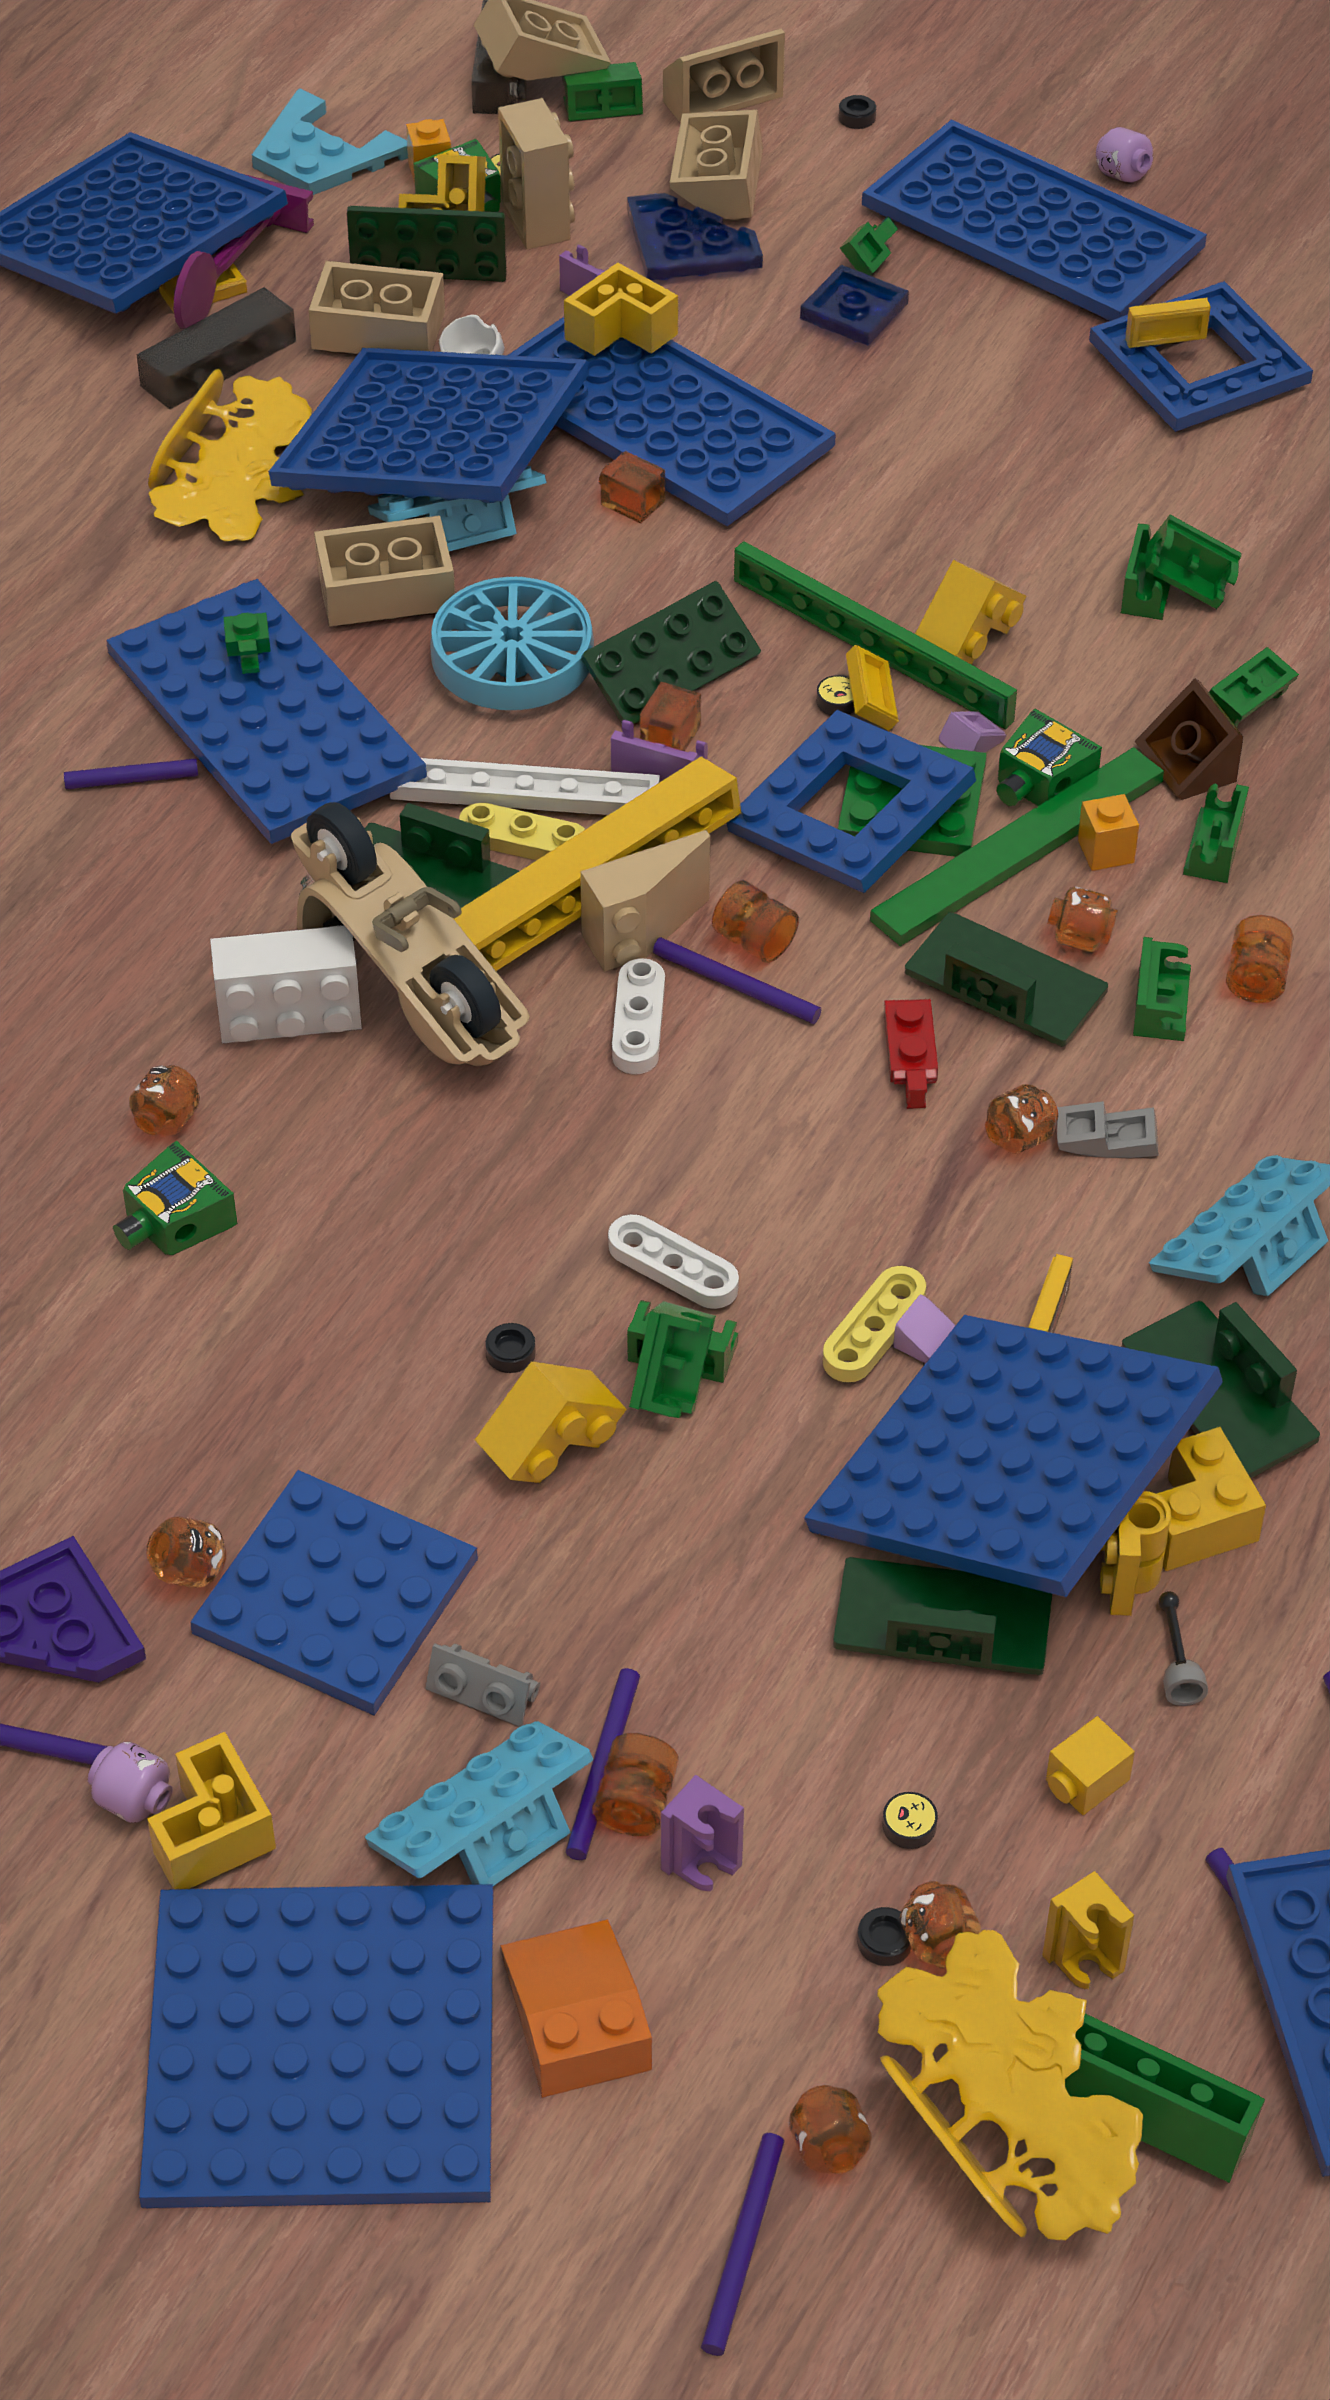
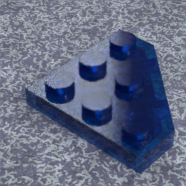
[627,193,763,280]

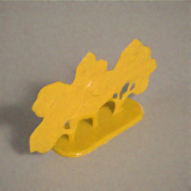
[148,369,312,541]
[878,1930,1143,2241]

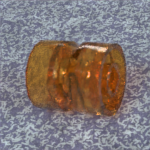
[712,880,799,963]
[1226,915,1294,1003]
[592,1733,679,1836]

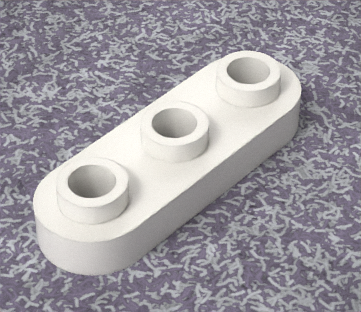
[612,959,665,1074]
[608,1215,739,1309]

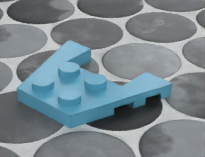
[252,88,408,195]

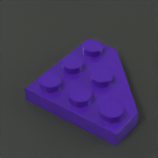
[0,1536,146,1683]

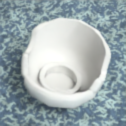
[439,315,504,355]

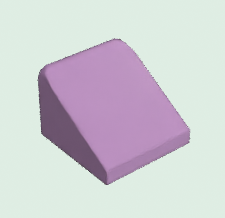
[939,711,1007,753]
[894,1294,956,1364]

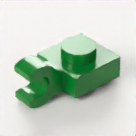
[840,216,898,279]
[223,612,271,674]

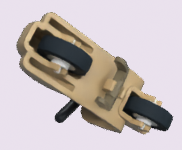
[291,802,529,1066]

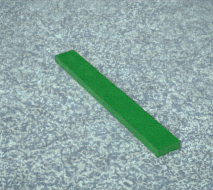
[734,541,1017,730]
[870,747,1164,946]

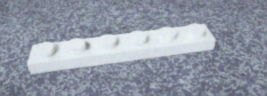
[390,758,660,815]

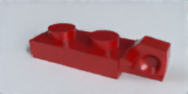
[884,999,938,1109]

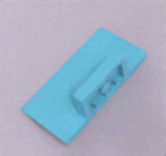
[368,466,546,551]
[1149,1155,1330,1296]
[365,1721,593,1886]

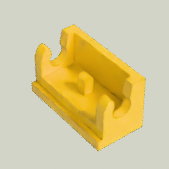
[1042,1871,1135,1989]

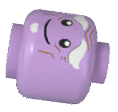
[1096,127,1153,183]
[88,1742,173,1823]

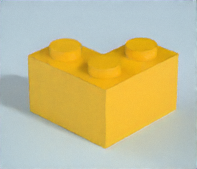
[399,155,486,212]
[564,262,678,356]
[915,560,1027,665]
[475,1361,627,1483]
[1157,1427,1266,1571]
[147,1731,276,1889]

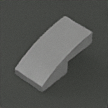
[1056,1101,1159,1158]

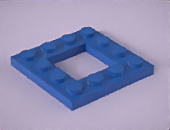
[1089,281,1313,432]
[726,710,976,893]

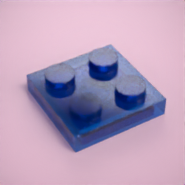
[800,265,909,346]

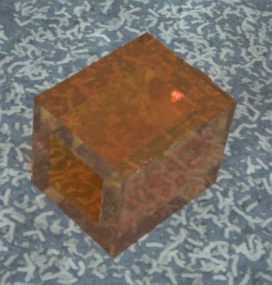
[599,451,665,524]
[640,682,701,751]

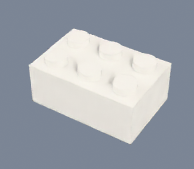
[210,926,362,1043]

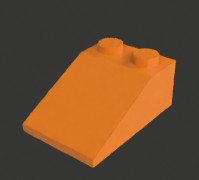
[500,1919,652,2098]

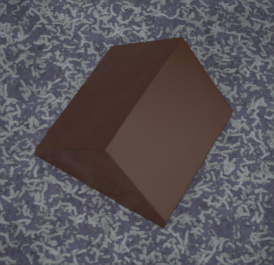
[1135,678,1244,800]

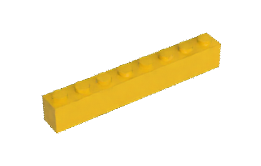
[453,756,741,971]

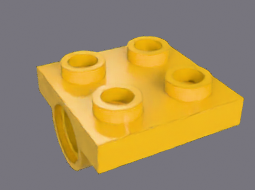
[1100,1491,1171,1616]

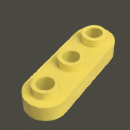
[459,803,585,860]
[823,1266,926,1382]

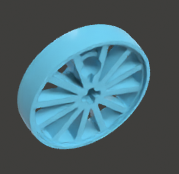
[430,577,594,710]

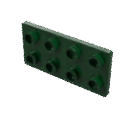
[346,206,507,282]
[581,581,761,725]
[365,803,519,908]
[905,912,1108,1047]
[1121,1301,1320,1478]
[833,1557,1052,1675]

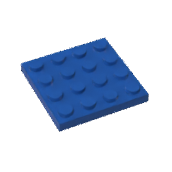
[190,1470,478,1716]

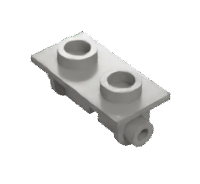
[425,1644,540,1727]

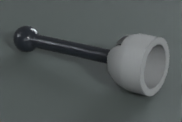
[1158,1591,1208,1706]

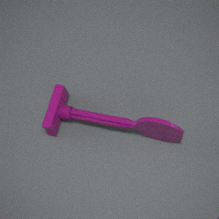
[174,174,314,331]

